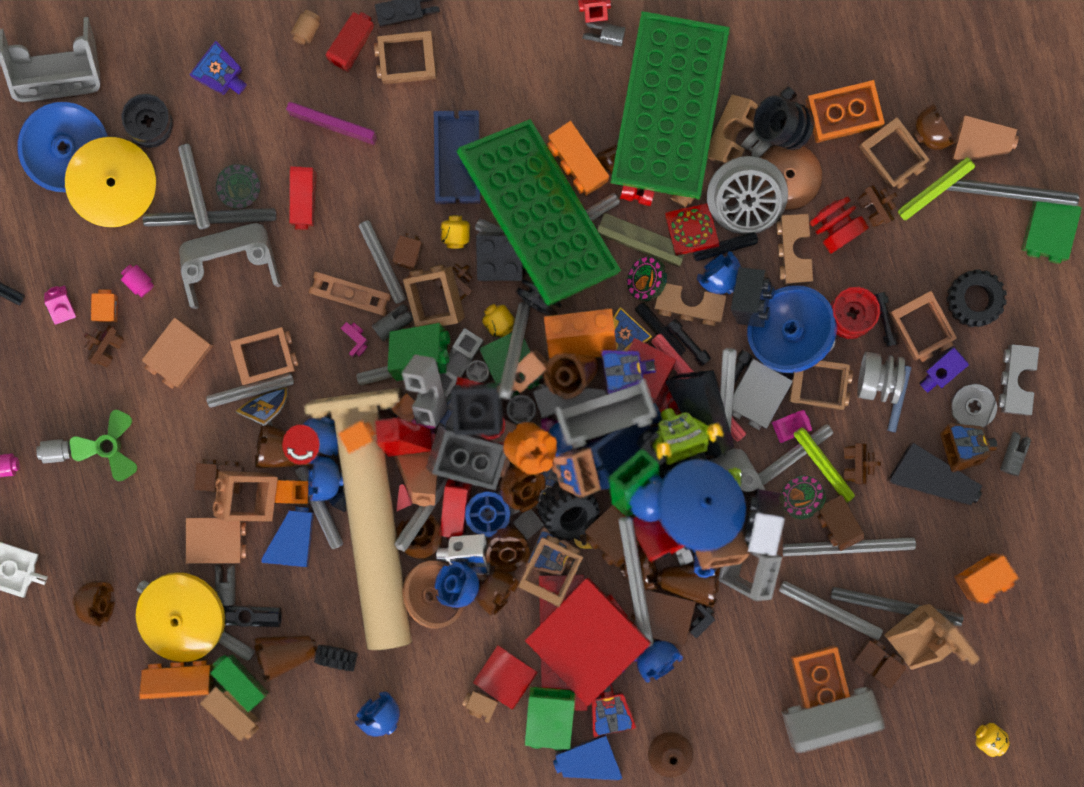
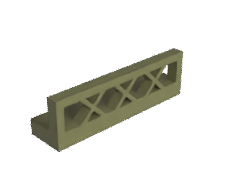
[597,213,685,267]

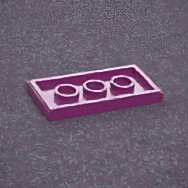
[286,102,377,145]

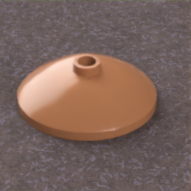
[755,145,822,210]
[403,561,464,629]

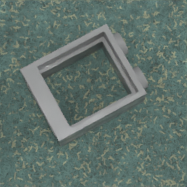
[718,537,782,601]

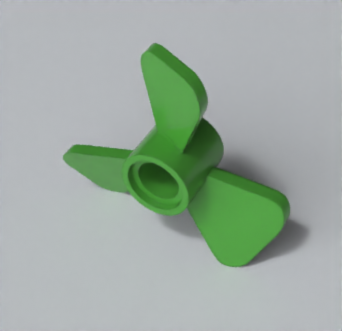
[69,410,138,481]

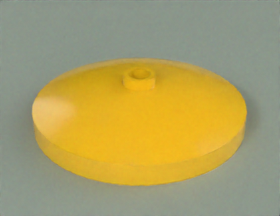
[65,137,156,227]
[136,573,225,662]

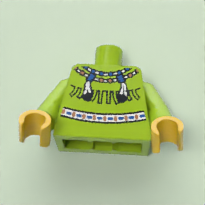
[652,408,723,465]

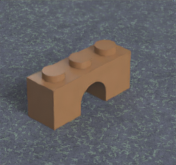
[707,95,759,165]
[776,214,813,285]
[654,282,727,327]

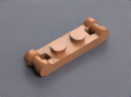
[308,272,392,316]

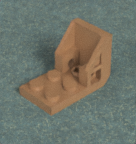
[884,604,980,670]

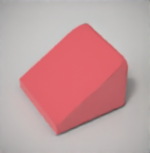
[396,484,413,511]

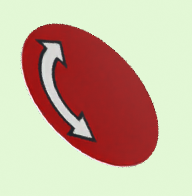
[282,425,320,465]

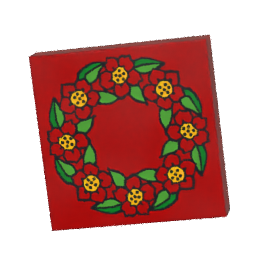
[665,203,719,256]

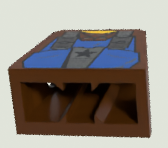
[940,423,997,472]

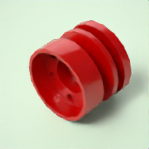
[809,196,870,254]
[830,287,880,339]

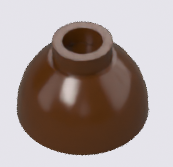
[596,145,617,174]

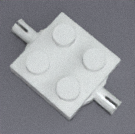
[0,542,48,598]

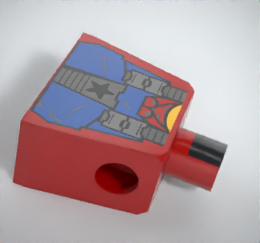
[592,683,636,737]

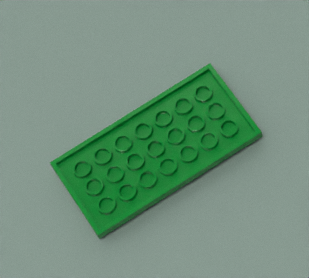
[611,11,730,199]
[456,119,621,306]

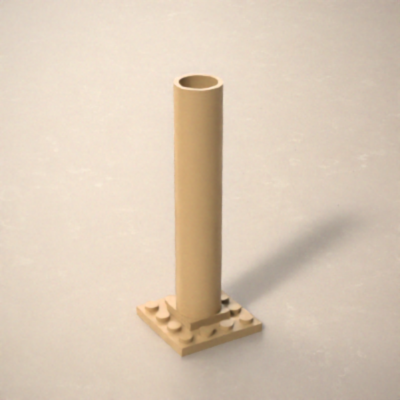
[305,388,412,650]

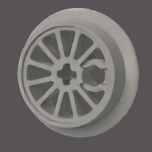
[707,156,788,234]

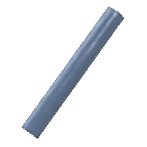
[887,366,912,433]

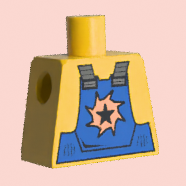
[600,307,652,359]

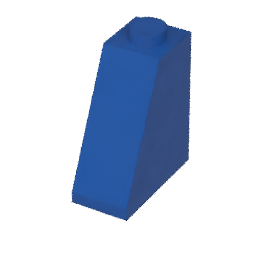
[261,506,314,567]
[553,735,623,780]

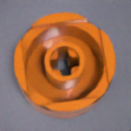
[504,422,557,474]

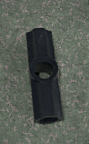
[223,605,282,627]

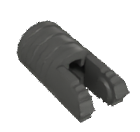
[582,21,626,47]
[371,304,414,342]
[1000,432,1031,476]
[215,564,236,606]

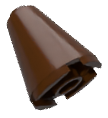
[544,353,599,399]
[255,424,318,469]
[658,564,720,607]
[254,635,318,682]
[648,732,693,778]

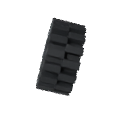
[314,644,358,671]

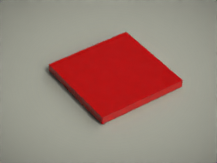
[525,578,651,706]

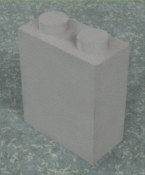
[732,359,793,430]

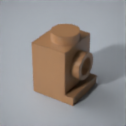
[462,690,498,723]

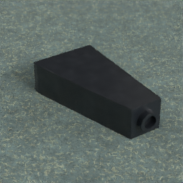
[665,370,734,458]
[887,443,982,505]

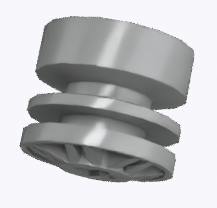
[857,352,906,404]

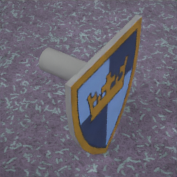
[236,387,288,426]

